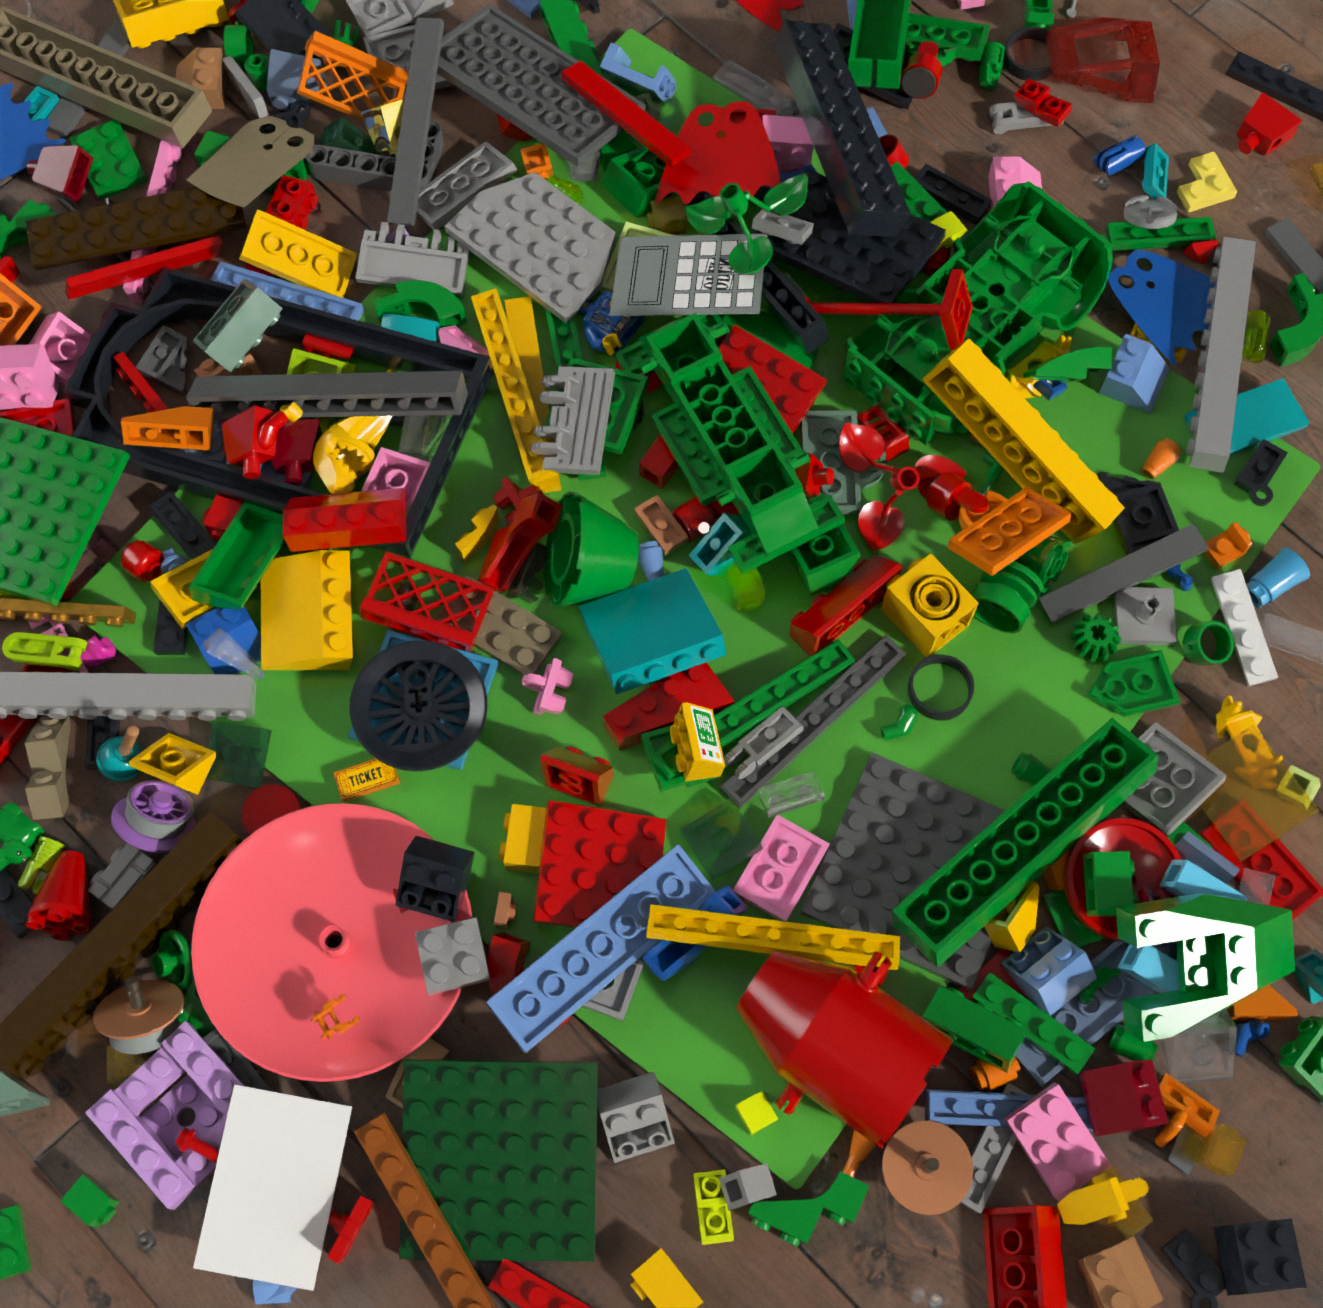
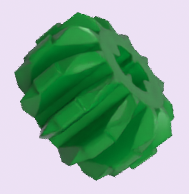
[1070,612,1121,663]

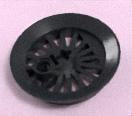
[349,640,488,772]

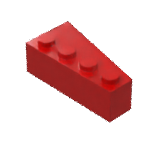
[602,662,734,751]

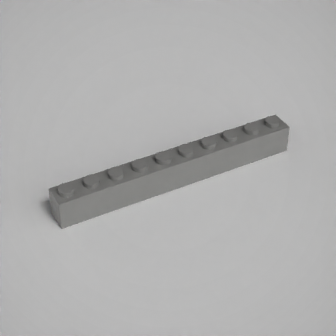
[1186,237,1256,473]
[0,672,257,721]

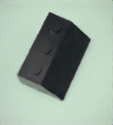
[235,0,331,58]

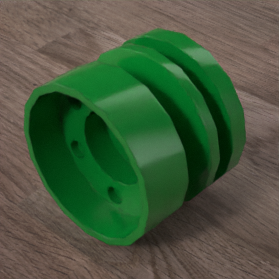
[971,561,1044,633]

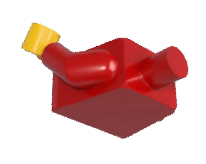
[222,403,303,479]

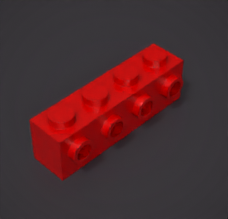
[244,175,318,279]

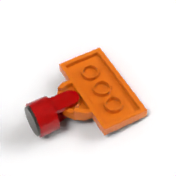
[926,472,1071,576]

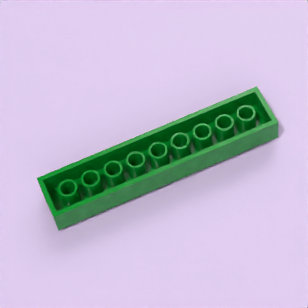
[892,718,1159,968]

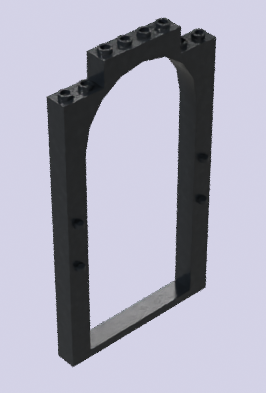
[63,267,494,558]

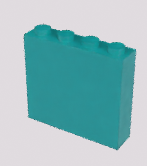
[579,568,726,695]

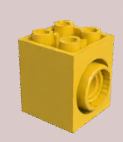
[881,554,979,657]

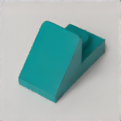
[1294,949,1323,1004]

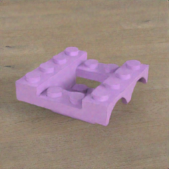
[85,1021,244,1210]

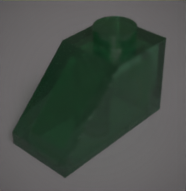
[319,117,380,155]

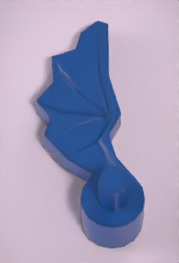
[1166,564,1193,591]

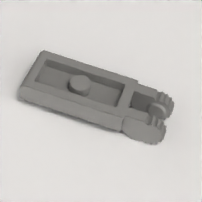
[723,707,803,780]

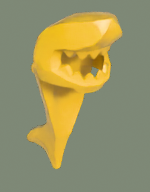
[313,369,394,494]

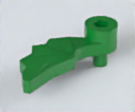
[1078,966,1121,1005]

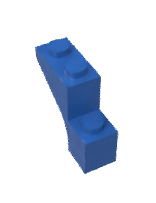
[642,885,749,981]

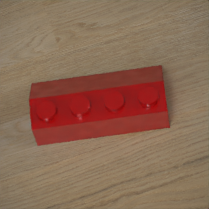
[283,488,406,552]
[789,555,902,657]
[982,1205,1067,1308]

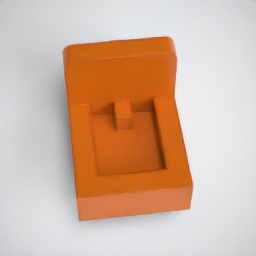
[520,143,554,181]

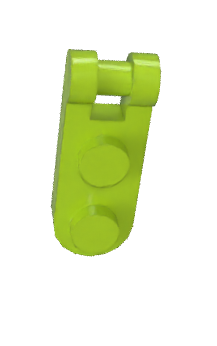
[2,632,87,671]

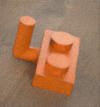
[1155,1073,1220,1148]

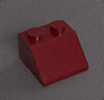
[1079,1059,1169,1137]

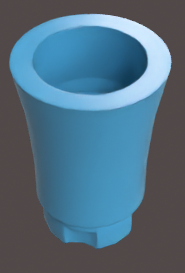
[1247,548,1310,608]

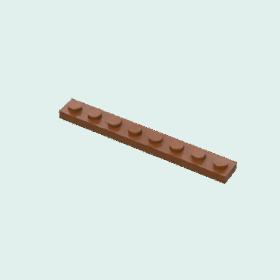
[354,1112,496,1308]

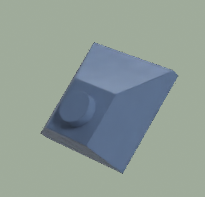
[267,49,328,112]

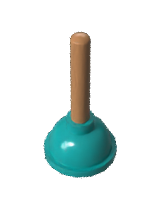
[96,725,143,782]

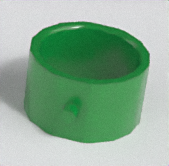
[224,21,254,69]
[1182,621,1234,666]

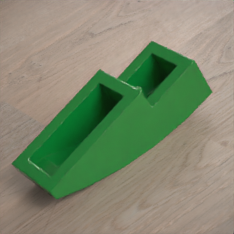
[1023,347,1112,382]

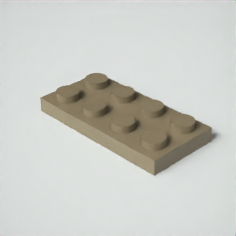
[435,575,563,677]

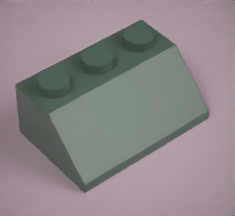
[193,278,283,372]

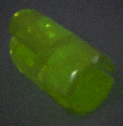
[1242,310,1271,364]

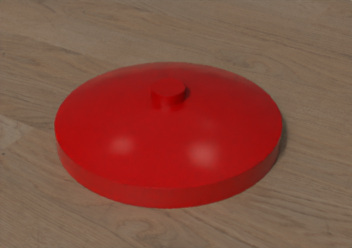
[1063,818,1182,942]

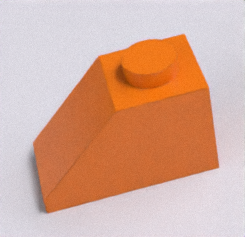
[1224,985,1298,1021]

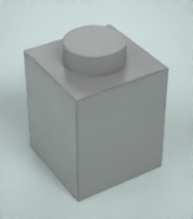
[719,1163,777,1210]

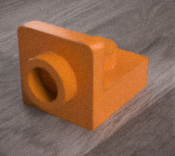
[1204,522,1252,570]

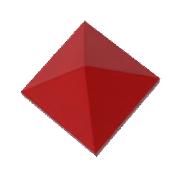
[1183,240,1218,265]

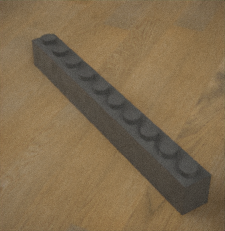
[186,371,468,419]

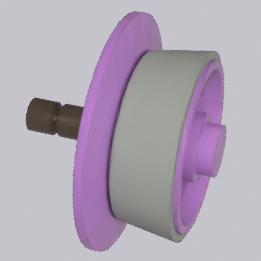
[111,780,196,853]

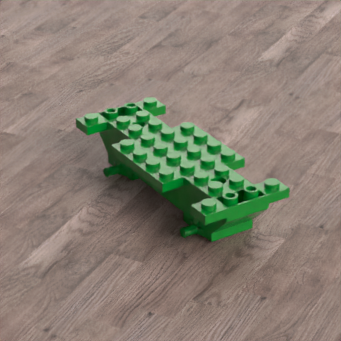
[615,313,845,574]

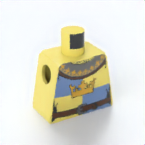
[361,99,404,157]

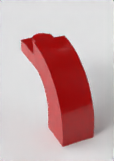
[487,932,570,1028]

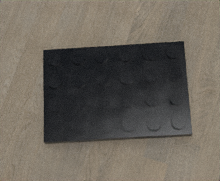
[755,168,946,303]

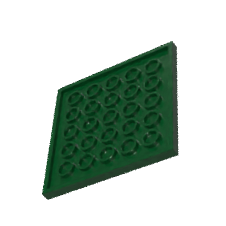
[399,1059,598,1262]

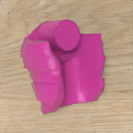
[80,635,116,668]

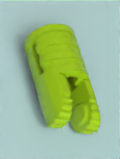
[18,836,66,895]

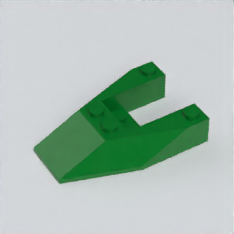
[1116,893,1295,1042]

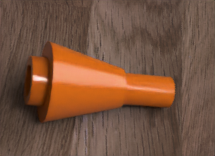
[842,1130,876,1178]

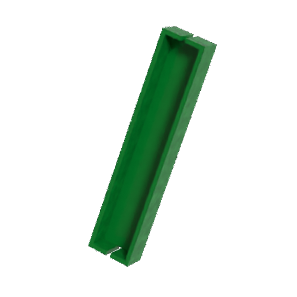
[848,0,911,89]

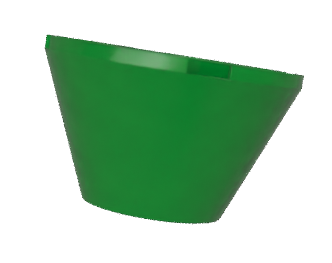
[544,491,639,608]

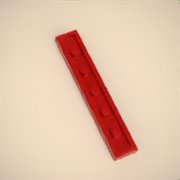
[561,60,691,167]
[65,236,223,300]

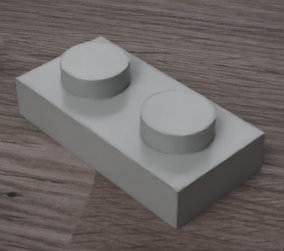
[752,209,814,244]

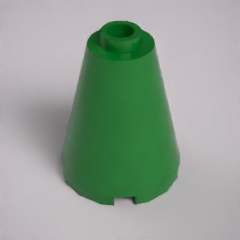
[1014,536,1071,593]

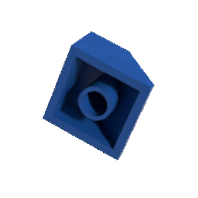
[186,606,261,675]

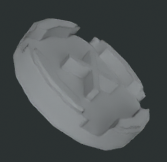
[1123,195,1178,229]

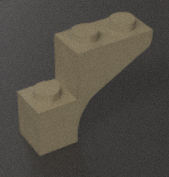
[25,715,70,820]

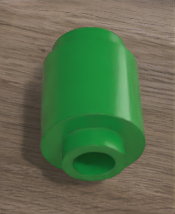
[244,54,269,92]
[1108,1024,1158,1061]

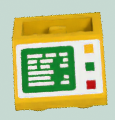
[670,702,725,782]

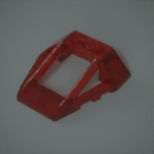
[1045,17,1160,103]

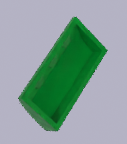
[189,502,285,609]

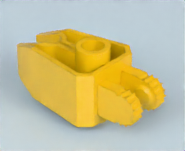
[1057,1172,1149,1225]

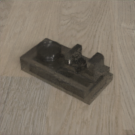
[506,542,548,604]

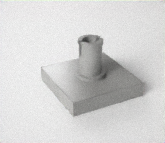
[1113,587,1177,646]

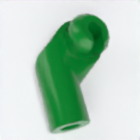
[880,704,918,741]

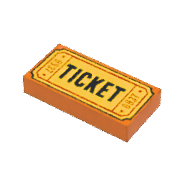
[334,759,400,803]

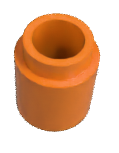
[970,1057,1020,1091]

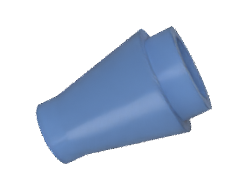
[638,541,664,581]

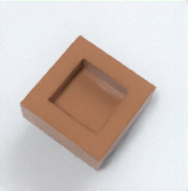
[494,892,518,930]

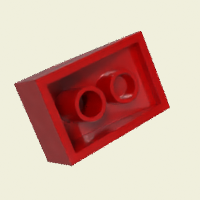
[540,746,614,807]

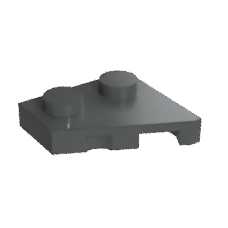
[136,325,188,396]

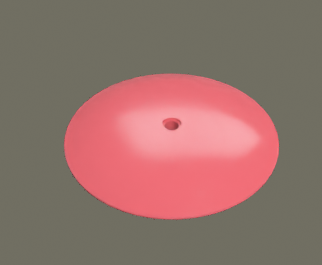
[191,803,473,1082]

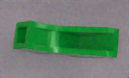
[0,199,57,258]
[747,1171,869,1248]

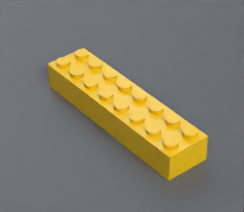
[922,339,1125,545]

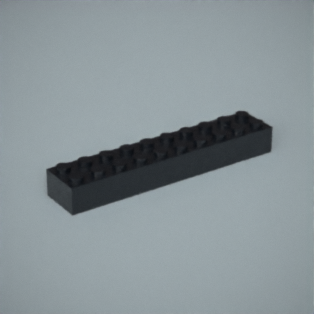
[773,20,911,237]

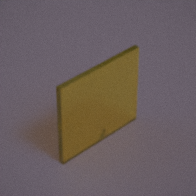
[1200,725,1319,861]

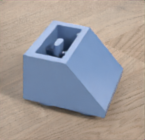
[1001,926,1097,1016]

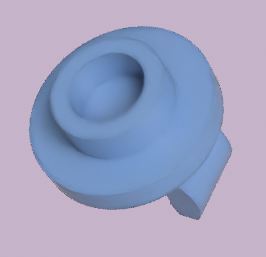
[160,548,189,575]

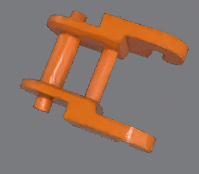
[311,993,360,1039]

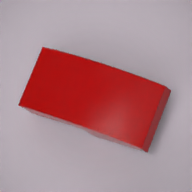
[1014,79,1072,128]

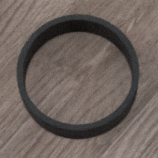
[1003,27,1061,81]
[908,654,974,721]

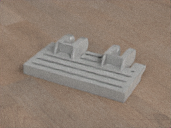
[356,222,470,297]
[531,366,615,475]

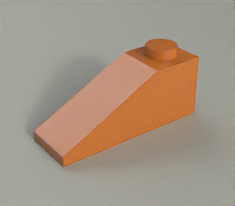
[121,406,215,450]

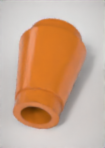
[1141,438,1182,480]

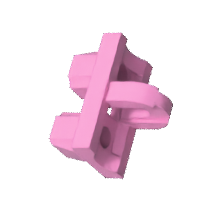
[522,658,574,716]

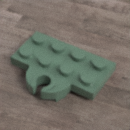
[801,410,887,515]

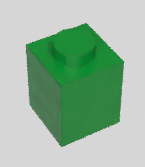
[60,1174,120,1228]

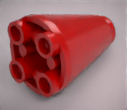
[26,851,92,941]

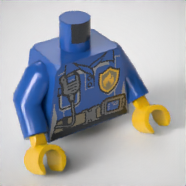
[578,292,645,357]

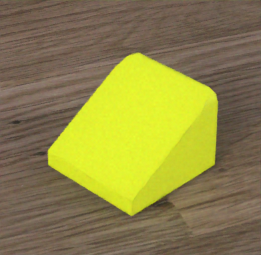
[735,1091,778,1135]

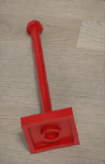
[804,269,973,350]
[175,1127,375,1264]

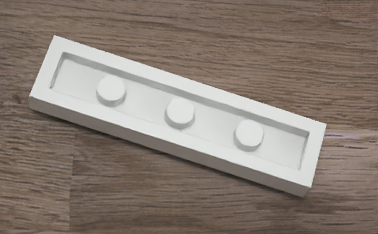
[1211,569,1278,687]

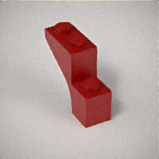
[478,492,562,593]

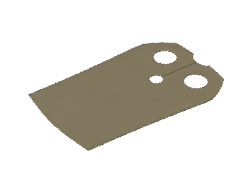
[186,116,314,208]

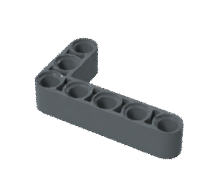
[305,119,444,192]

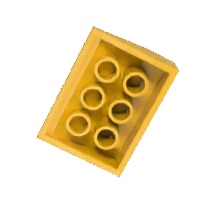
[112,0,229,48]
[260,550,353,670]

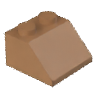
[175,48,227,109]
[1074,1236,1163,1308]

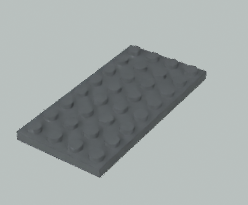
[437,4,646,167]

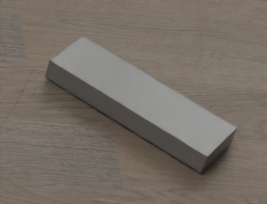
[222,56,269,118]

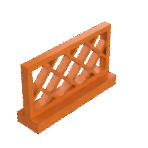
[297,31,409,121]

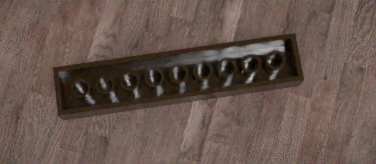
[0,811,242,1080]

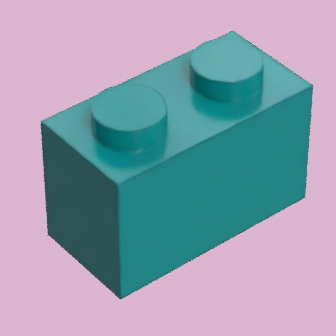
[689,513,752,576]

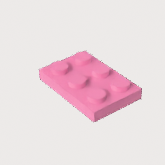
[733,815,830,922]
[1003,1082,1111,1202]

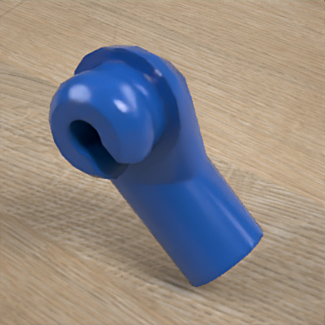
[1228,1019,1270,1057]

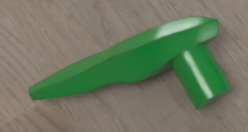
[979,451,1004,495]

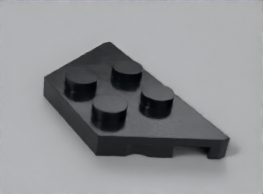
[1097,472,1179,556]

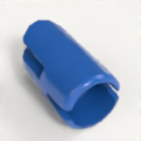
[1093,135,1146,176]

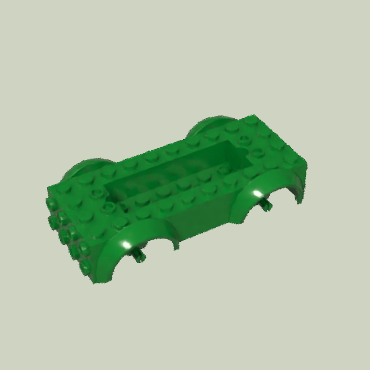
[843,181,1113,445]

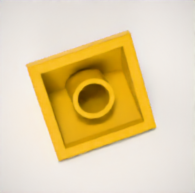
[129,733,216,795]

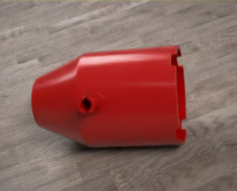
[736,950,953,1149]

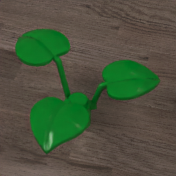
[685,173,808,275]

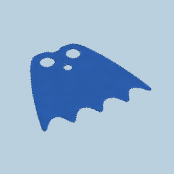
[0,83,66,180]
[1108,250,1214,365]

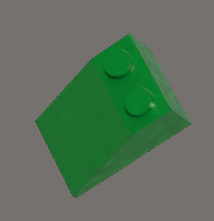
[601,146,674,217]

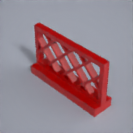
[360,552,495,653]

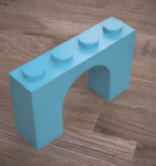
[1118,859,1248,993]

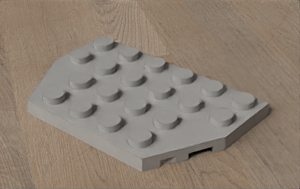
[445,172,616,323]

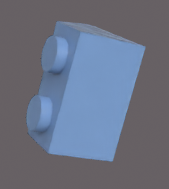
[1099,334,1170,414]

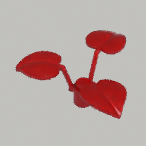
[839,422,966,551]

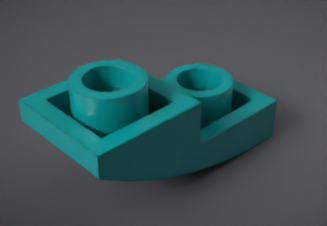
[381,313,440,342]

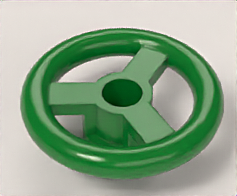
[152,929,194,990]

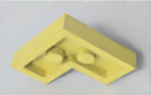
[1176,152,1237,213]

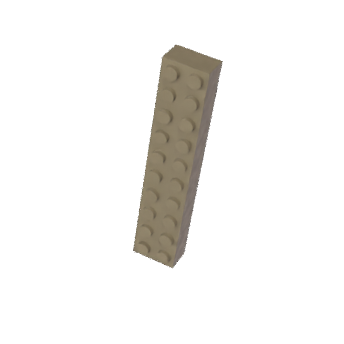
[0,6,212,149]

